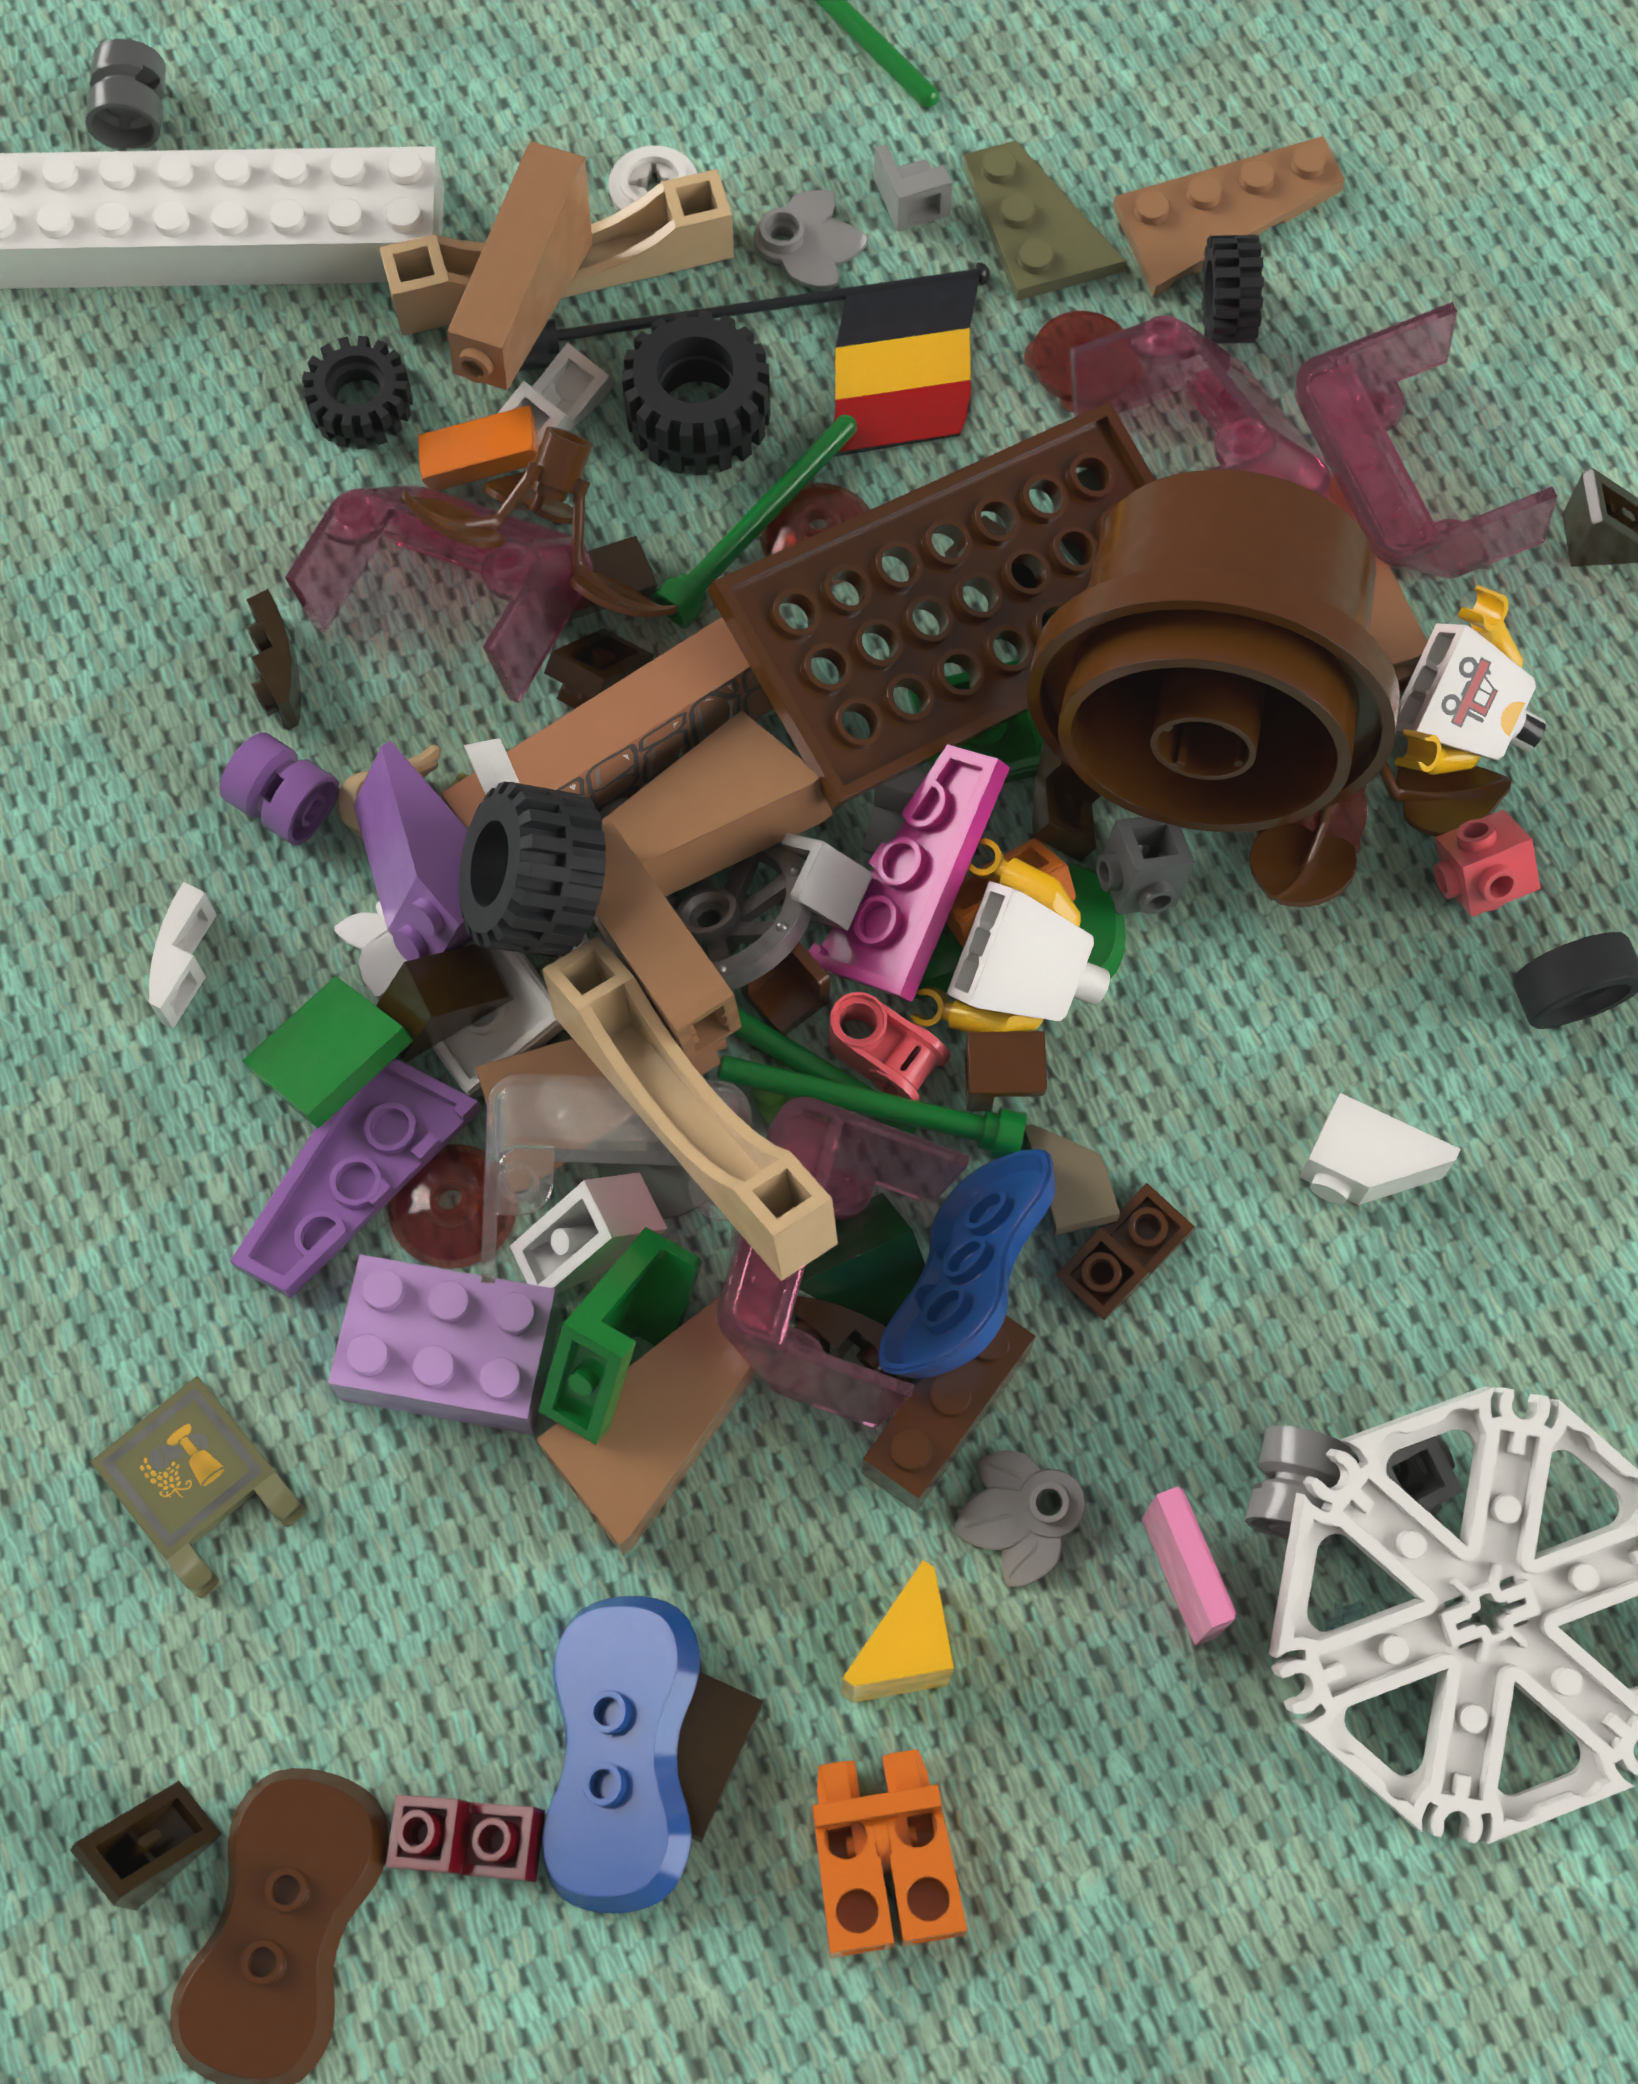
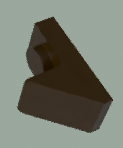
[544,628,654,709]

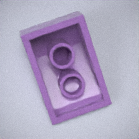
[353,741,473,961]

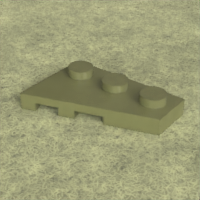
[962,141,1125,301]

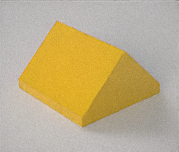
[841,1560,954,1703]

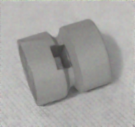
[1245,1426,1352,1546]

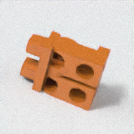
[812,1749,967,1959]

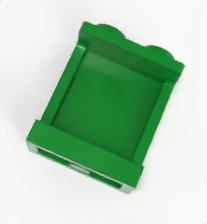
[539,1227,702,1445]

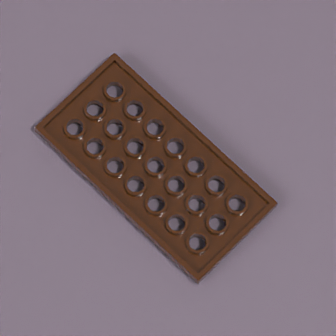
[707,402,1156,809]

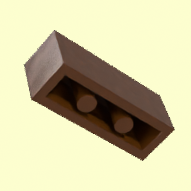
[862,1315,1036,1512]

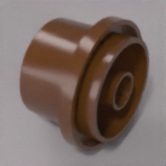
[1027,469,1400,832]

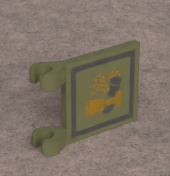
[90,1376,306,1598]

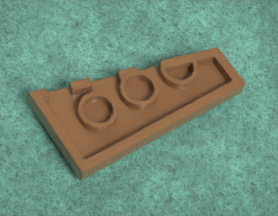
[1113,136,1345,298]

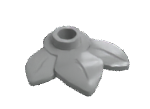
[754,190,868,289]
[954,1450,1087,1587]

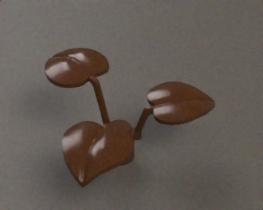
[400,426,678,617]
[1249,762,1512,907]

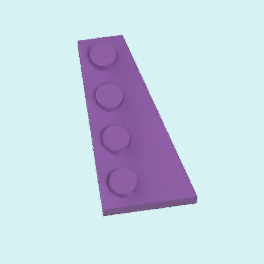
[230,1058,482,1299]

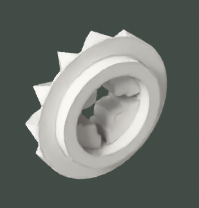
[608,146,697,211]

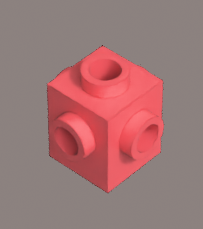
[1433,809,1541,917]

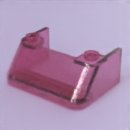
[1295,302,1558,578]
[1070,315,1330,499]
[285,484,594,703]
[717,1097,970,1429]

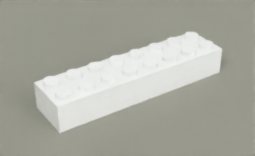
[0,146,444,289]

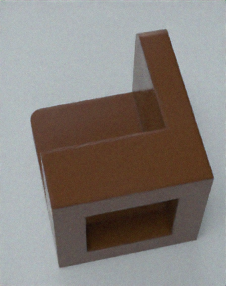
[741,942,830,1036]
[964,1031,1047,1112]

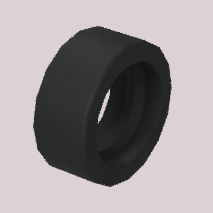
[1513,932,1638,1029]

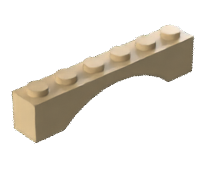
[379,169,734,336]
[542,936,838,1281]

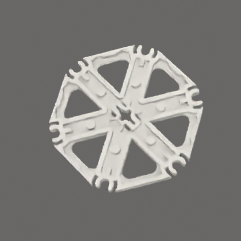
[1269,1386,1638,1844]

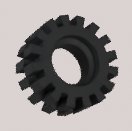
[1201,235,1264,344]
[302,336,413,449]

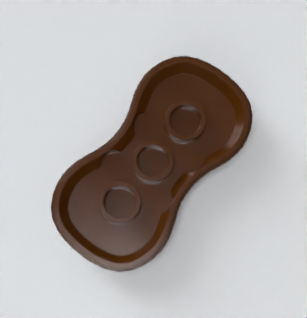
[170,1768,389,2084]

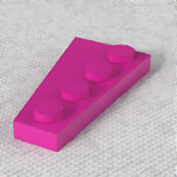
[808,744,1010,1002]

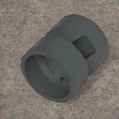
[85,39,166,148]

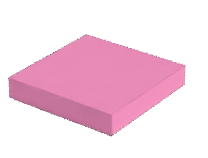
[1141,1486,1237,1646]

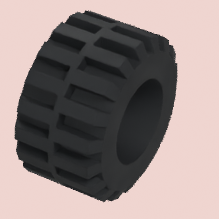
[621,310,771,475]
[459,781,606,958]

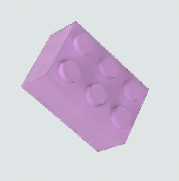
[328,1254,562,1435]

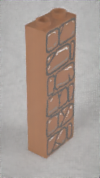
[441,615,789,829]

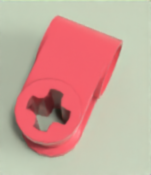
[828,992,951,1101]

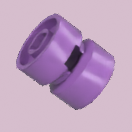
[219,732,339,845]

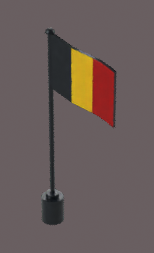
[519,262,990,457]

